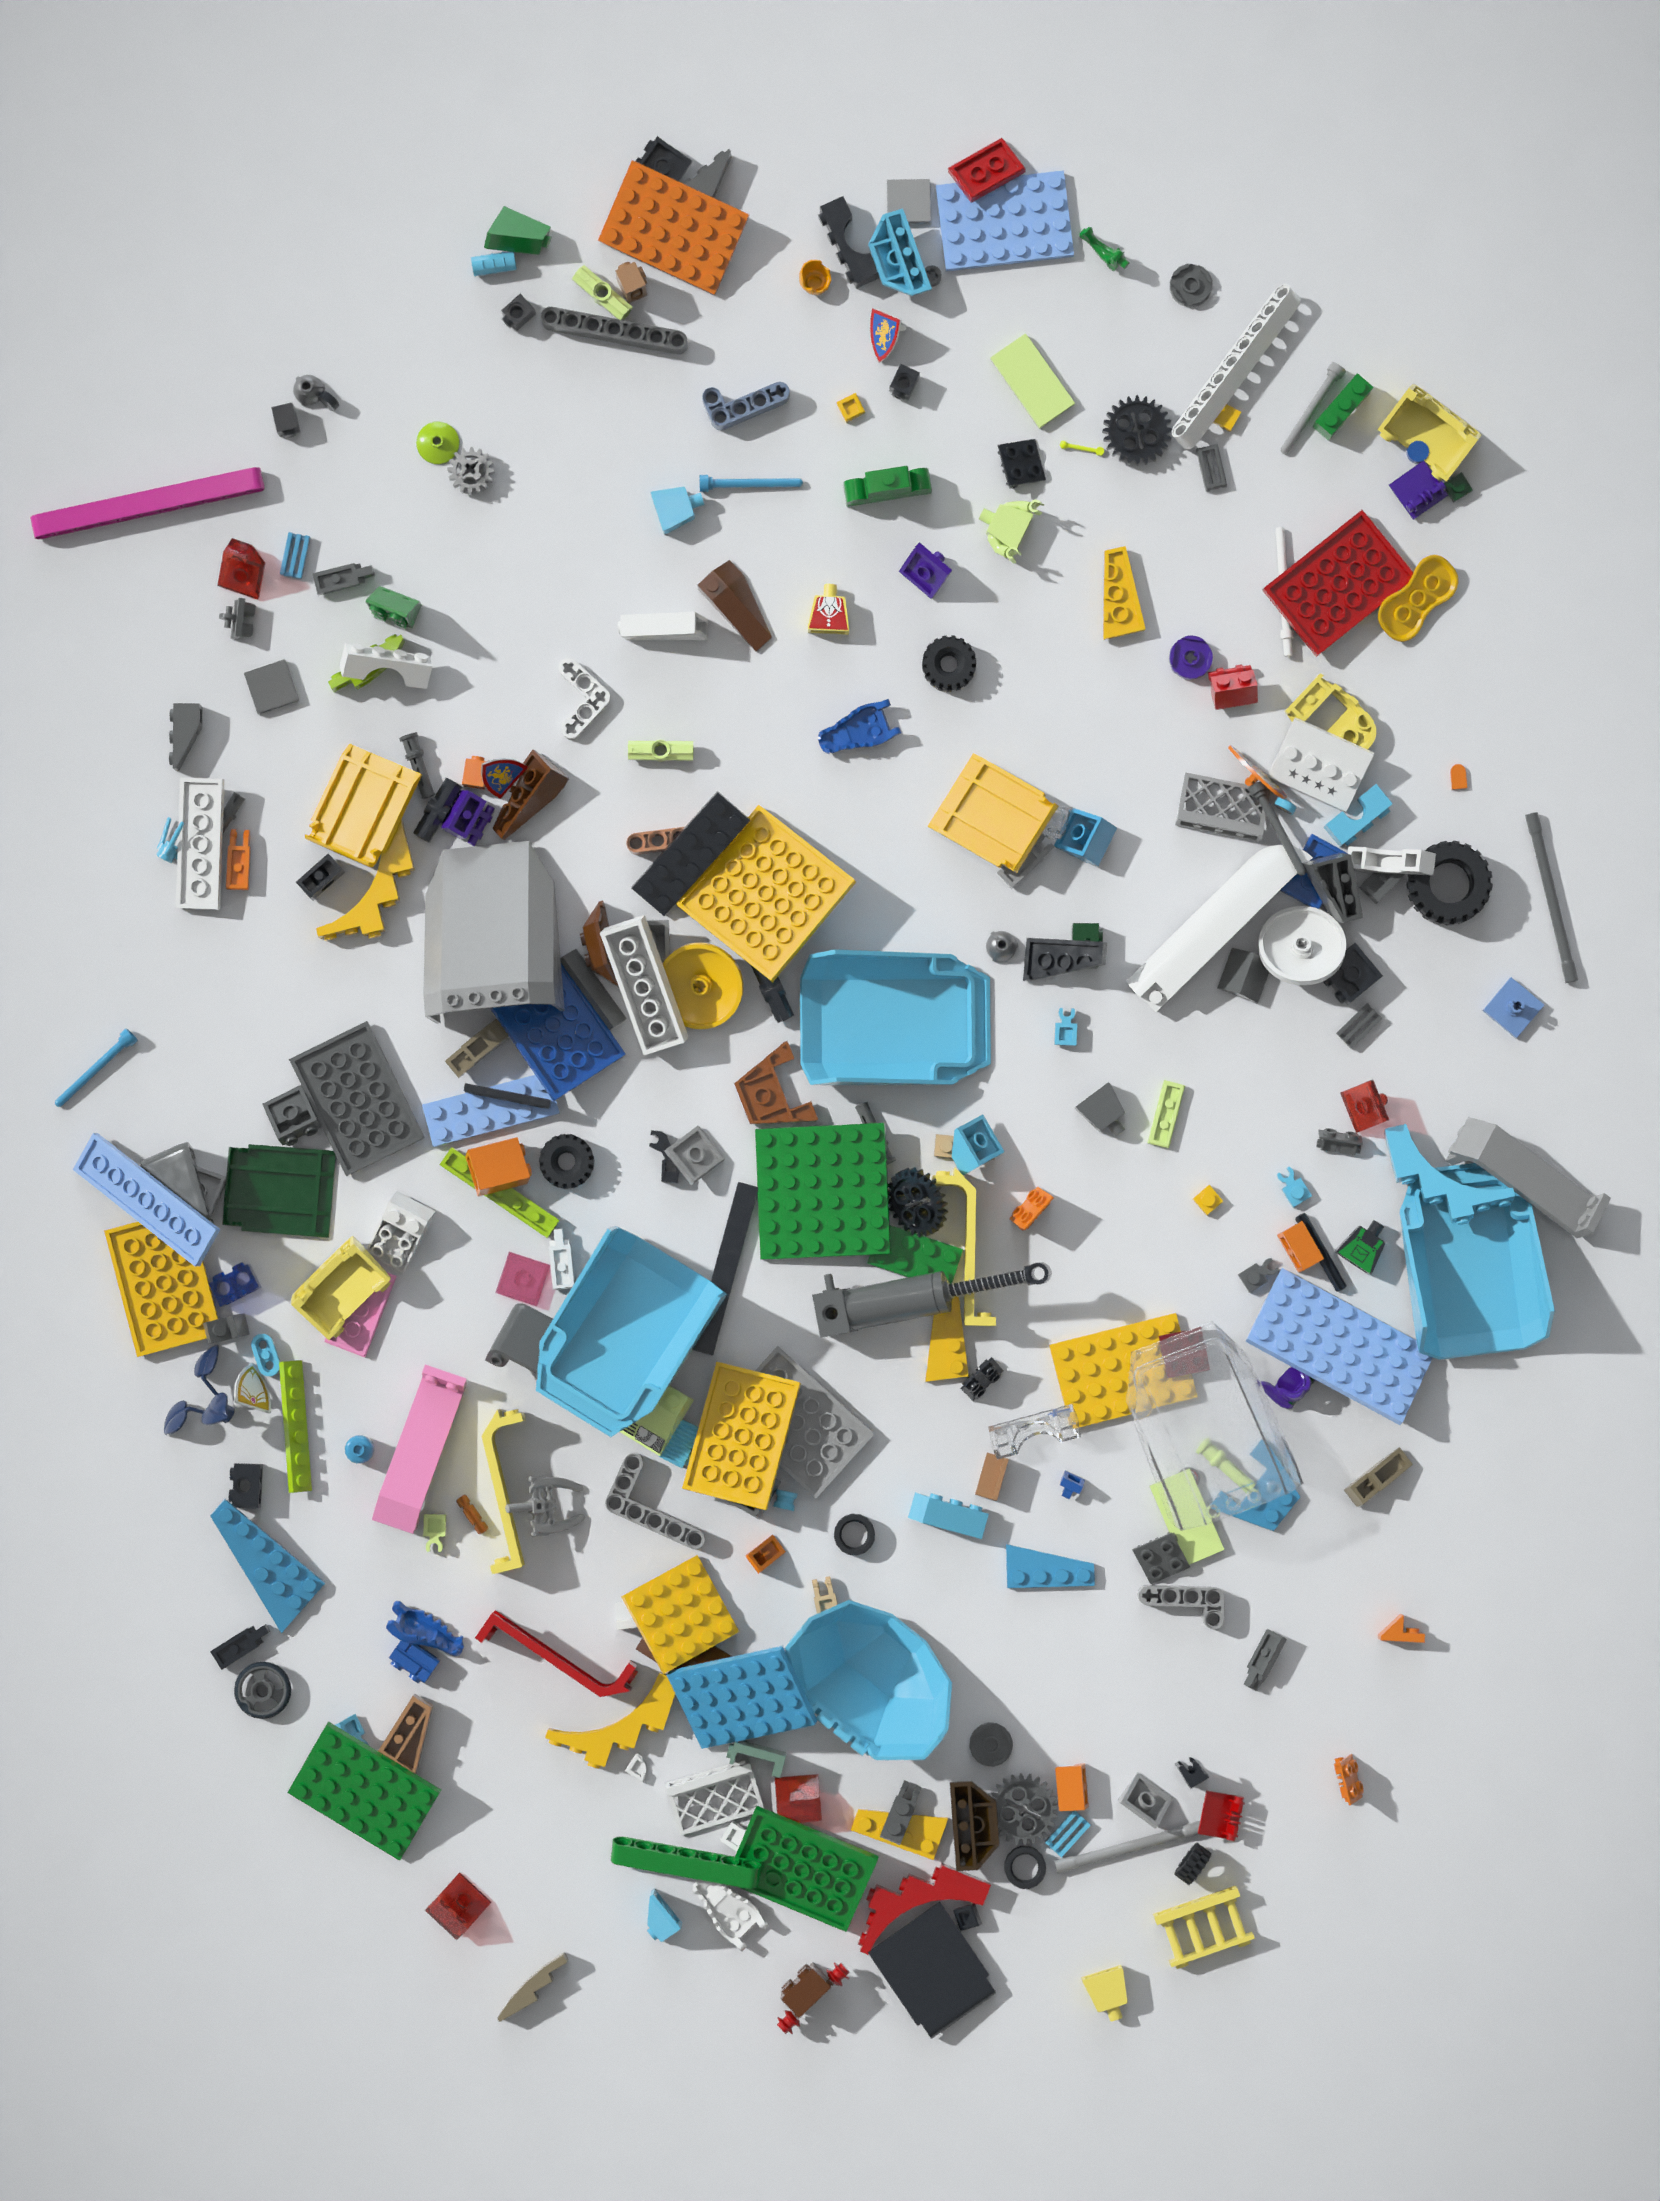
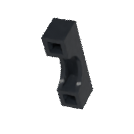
[818,196,879,289]

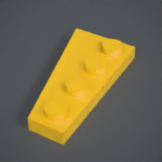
[1103,546,1146,640]
[851,1809,948,1860]

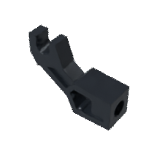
[649,1130,680,1183]

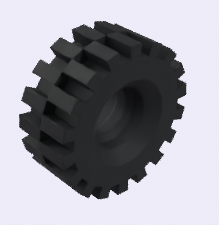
[922,635,977,692]
[539,1134,594,1189]

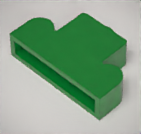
[843,466,932,507]

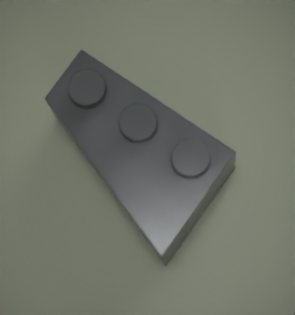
[1302,853,1363,923]

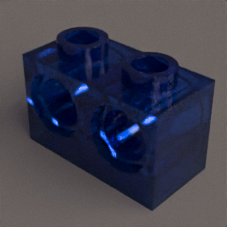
[208,1262,262,1307]

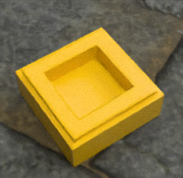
[836,393,865,423]
[1213,404,1241,432]

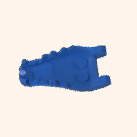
[818,699,901,754]
[386,1601,464,1656]

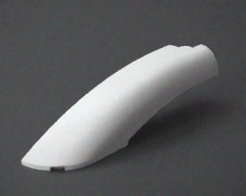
[1126,845,1313,1012]

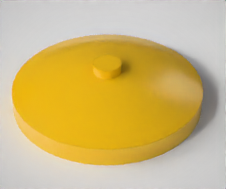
[663,943,744,1029]

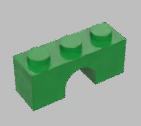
[1313,373,1374,441]

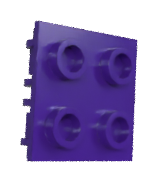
[1389,461,1448,520]

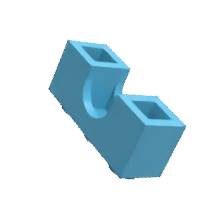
[1324,784,1392,847]

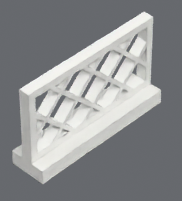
[665,1758,764,1836]

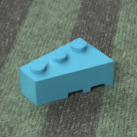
[908,1492,989,1539]

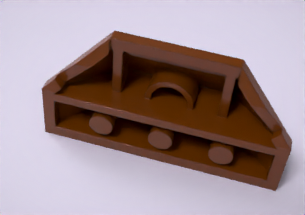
[580,901,619,988]

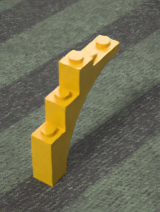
[316,819,415,941]
[545,1672,675,1769]

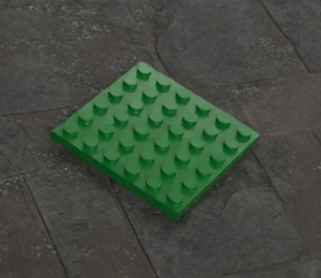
[755,1123,891,1260]

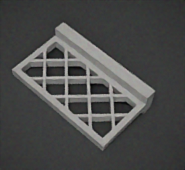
[1175,773,1270,842]

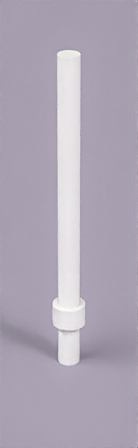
[1276,527,1294,657]

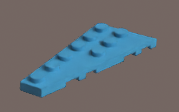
[210,1499,325,1633]

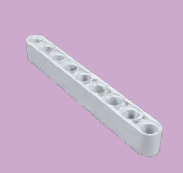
[1171,284,1301,449]

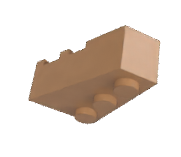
[378,1694,433,1774]

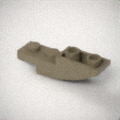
[445,1018,510,1078]

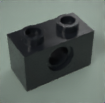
[296,853,345,901]
[228,1463,263,1509]

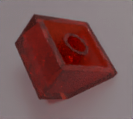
[775,1774,822,1823]
[425,1872,491,1940]

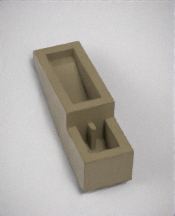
[1344,1447,1413,1507]

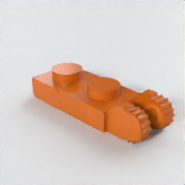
[226,829,251,890]

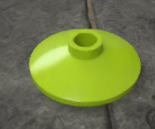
[416,421,459,465]

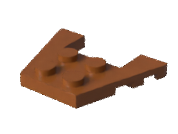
[734,1041,818,1124]

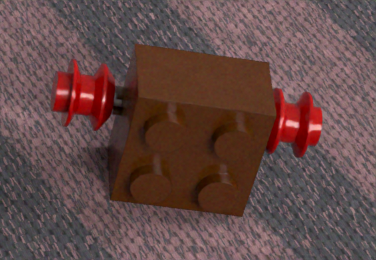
[777,1962,850,2034]

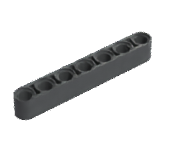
[541,307,688,354]

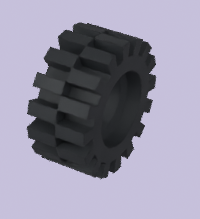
[1174,1843,1212,1885]

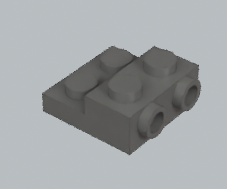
[262,1085,322,1146]

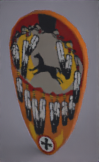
[1228,745,1287,800]

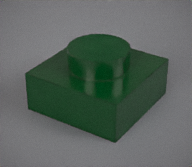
[1444,472,1473,503]

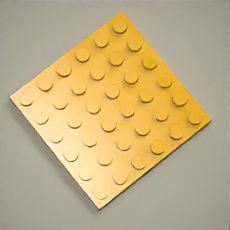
[676,805,856,982]

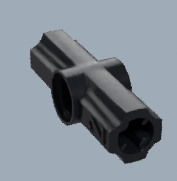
[413,777,462,843]
[750,965,794,1023]

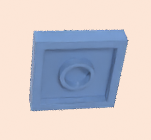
[1482,977,1544,1039]

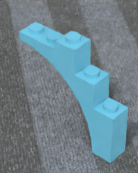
[1384,1124,1515,1225]

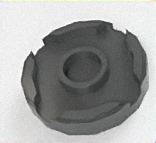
[1170,264,1212,307]
[969,1722,1013,1767]

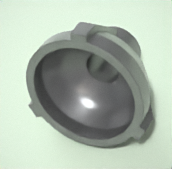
[293,375,325,407]
[986,931,1018,962]

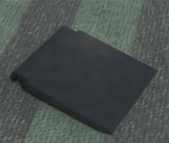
[868,1901,996,2039]

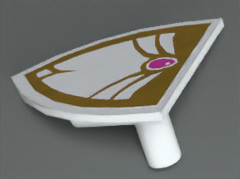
[234,1363,271,1414]

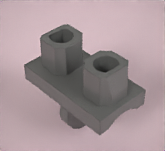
[219,598,256,640]

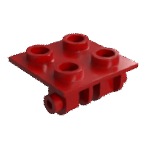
[1198,1790,1245,1841]

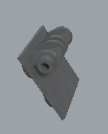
[1132,1532,1190,1584]

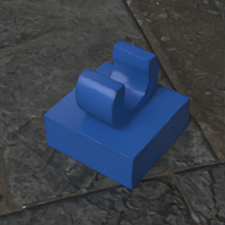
[1060,1470,1085,1499]

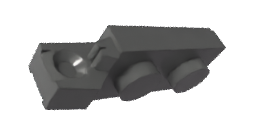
[313,563,375,596]
[1244,1629,1287,1691]

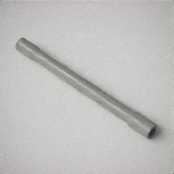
[1054,1821,1200,1873]

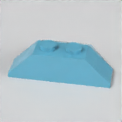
[868,208,932,296]

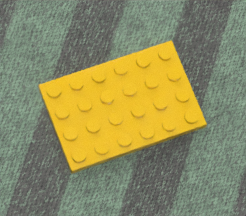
[104,1222,219,1357]
[1049,1313,1198,1430]
[682,1361,801,1511]

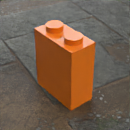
[465,1137,532,1197]

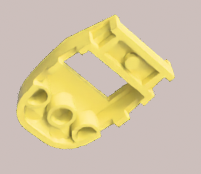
[1284,673,1376,750]

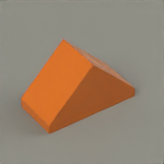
[745,1535,786,1574]

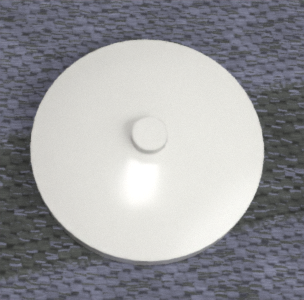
[1258,906,1346,985]

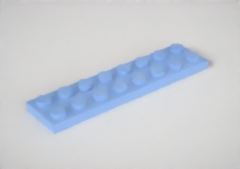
[73,1133,220,1266]

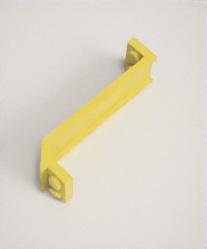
[931,1167,996,1326]
[481,1409,526,1574]

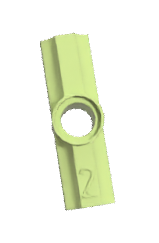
[572,265,633,320]
[628,740,694,762]

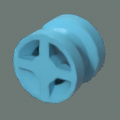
[773,1489,798,1511]

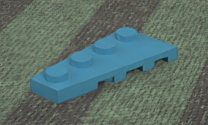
[1006,1544,1095,1588]

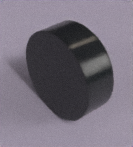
[318,391,339,412]

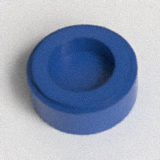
[1406,441,1429,463]

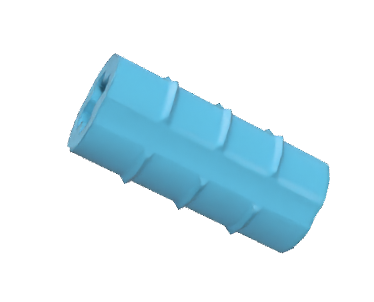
[471,251,517,277]

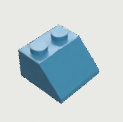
[1054,808,1117,866]

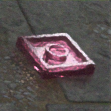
[495,1252,550,1306]

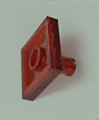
[1340,1080,1389,1133]

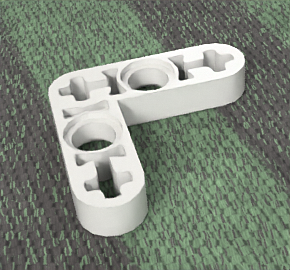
[559,658,611,740]

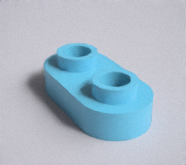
[251,1334,280,1376]

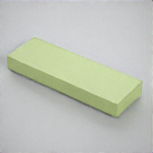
[1147,1080,1185,1149]

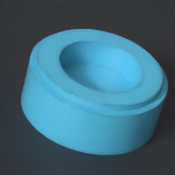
[1274,797,1296,815]

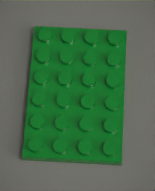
[287,1722,441,1861]
[735,1805,879,1932]

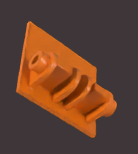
[1009,1187,1054,1231]
[1334,1754,1364,1806]

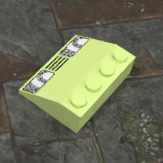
[620,1385,694,1456]

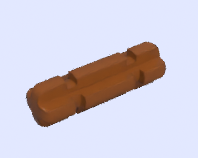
[456,1495,488,1535]

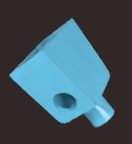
[651,487,704,535]

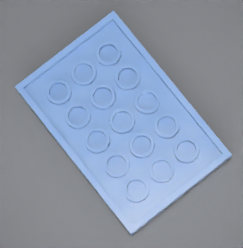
[936,170,1074,271]

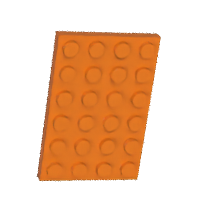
[598,160,750,295]

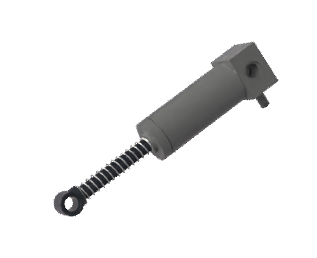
[812,1262,1052,1338]

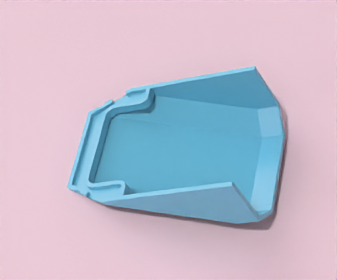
[800,950,991,1085]
[1400,1163,1555,1360]
[536,1226,727,1437]

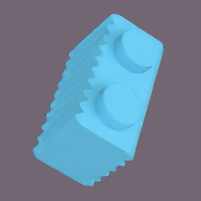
[659,1419,698,1468]

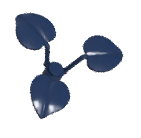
[164,1345,235,1435]

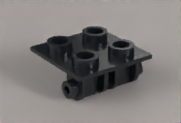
[997,439,1046,489]
[960,1357,1004,1401]

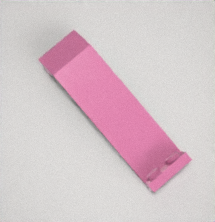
[372,1365,467,1534]

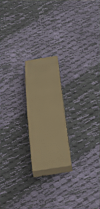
[497,1952,569,2022]

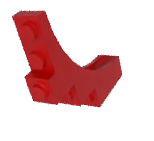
[858,1863,991,1955]

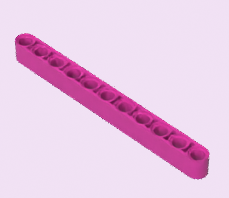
[30,467,265,539]

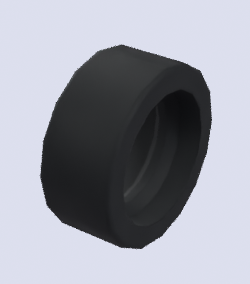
[834,1513,875,1556]
[1004,1846,1046,1889]

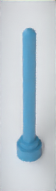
[699,475,803,492]
[55,1028,138,1107]

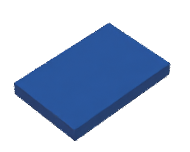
[1280,834,1348,909]

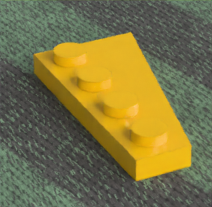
[925,1296,969,1382]

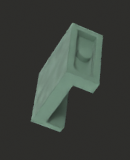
[726,1740,786,1778]

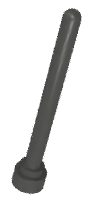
[1248,781,1306,876]

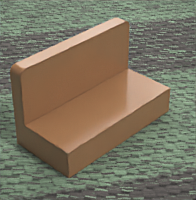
[975,1452,1009,1501]

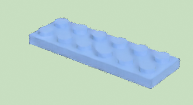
[422,1075,560,1147]

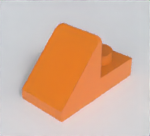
[1378,1614,1425,1643]

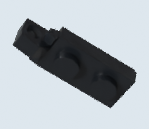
[210,1624,271,1670]

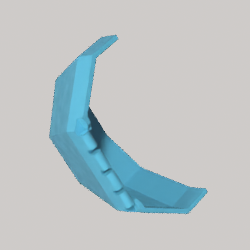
[785,1600,952,1760]

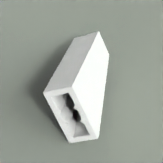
[618,612,708,641]

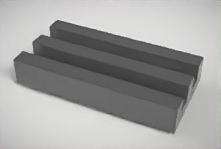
[1196,444,1227,491]
[1336,1003,1383,1049]

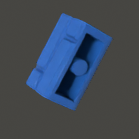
[389,1641,441,1684]

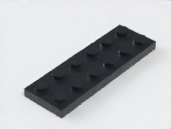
[631,791,750,916]

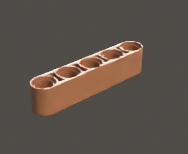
[626,827,684,855]

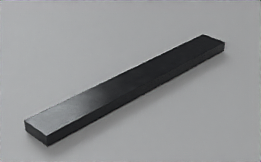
[692,1182,758,1355]

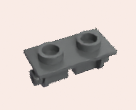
[1316,1128,1363,1155]

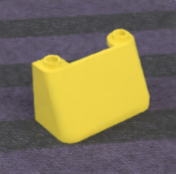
[1378,384,1482,482]
[291,1236,391,1340]

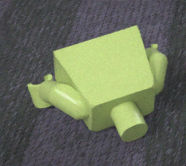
[978,500,1044,564]

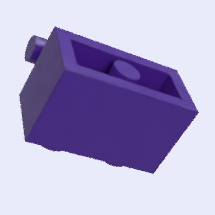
[441,790,495,846]

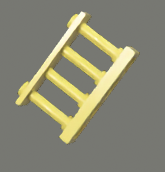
[1153,1885,1255,1969]

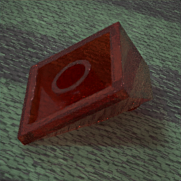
[217,538,266,600]

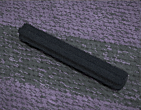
[1295,1213,1347,1292]

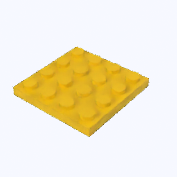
[621,1555,739,1674]

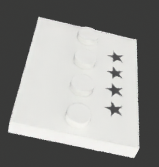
[1267,717,1374,812]

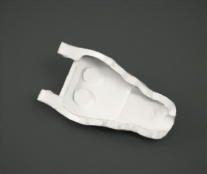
[693,1880,769,1952]

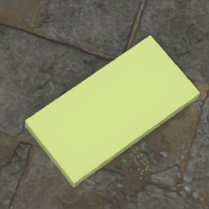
[990,333,1075,429]
[1149,1469,1224,1565]

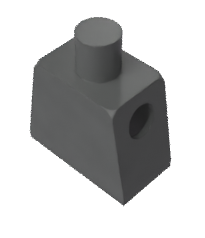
[1075,1082,1125,1137]

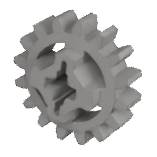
[447,447,495,495]

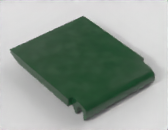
[222,1144,336,1238]

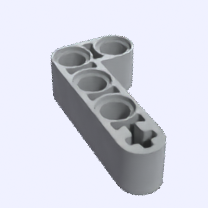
[1137,1585,1224,1630]

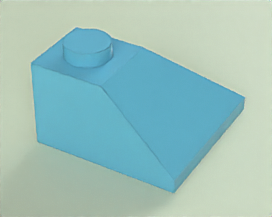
[952,1114,1005,1175]
[647,1889,682,1942]

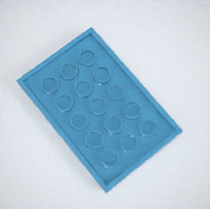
[667,1646,818,1749]

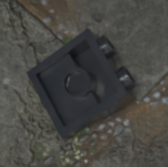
[635,136,692,181]
[1323,943,1383,1005]

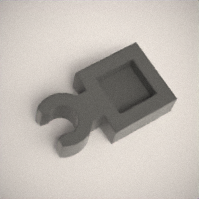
[1238,1258,1279,1293]

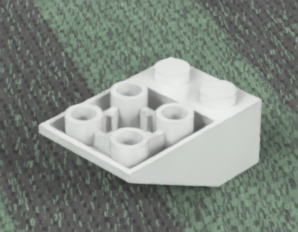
[367,1192,435,1274]

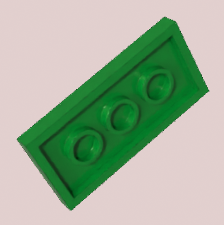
[867,1225,963,1284]

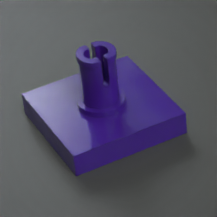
[899,542,952,599]

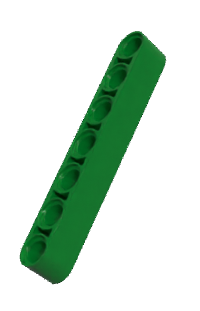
[611,1836,761,1889]

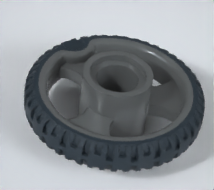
[234,1662,291,1719]

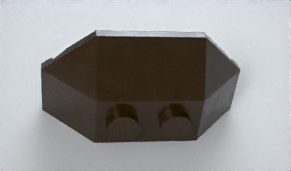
[950,1781,1000,1871]

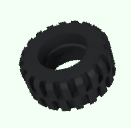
[1406,841,1493,926]

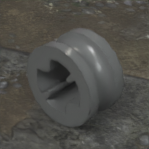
[925,265,942,287]

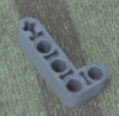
[702,382,790,431]

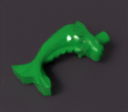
[1079,226,1130,271]

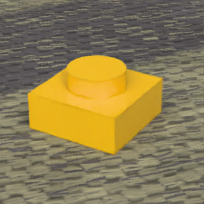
[1193,1185,1223,1215]

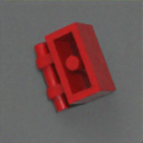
[1208,664,1258,710]

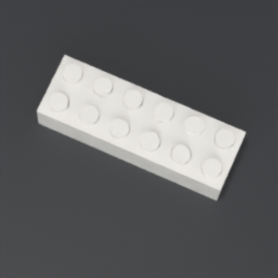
[600,915,688,1055]

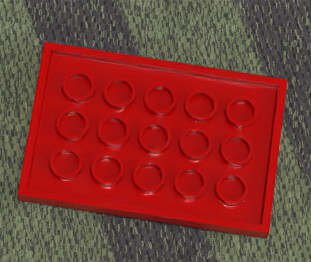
[1262,510,1413,657]

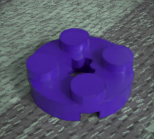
[1169,635,1213,680]

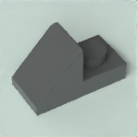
[203,1313,250,1344]

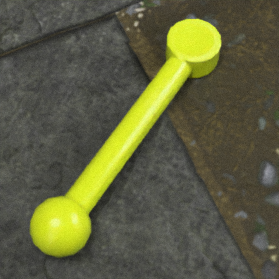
[1060,441,1104,456]

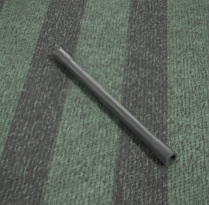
[1525,812,1578,983]

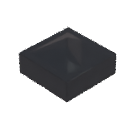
[953,1903,982,1931]

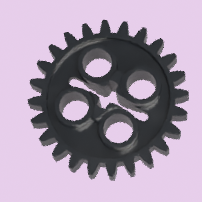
[1102,395,1172,466]
[888,1167,948,1237]

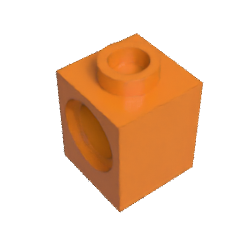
[462,756,486,790]

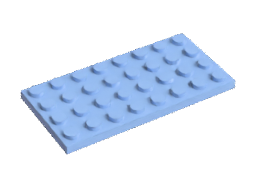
[1245,1268,1433,1425]

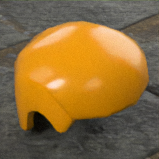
[799,260,832,295]

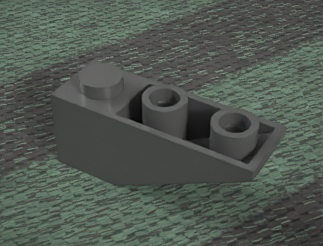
[683,149,731,198]
[169,703,202,771]

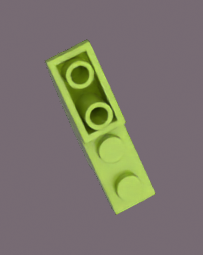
[328,634,405,692]

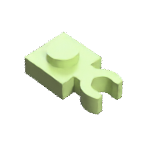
[423,1514,446,1552]

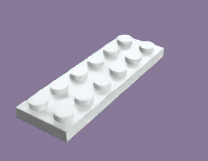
[176,777,225,910]

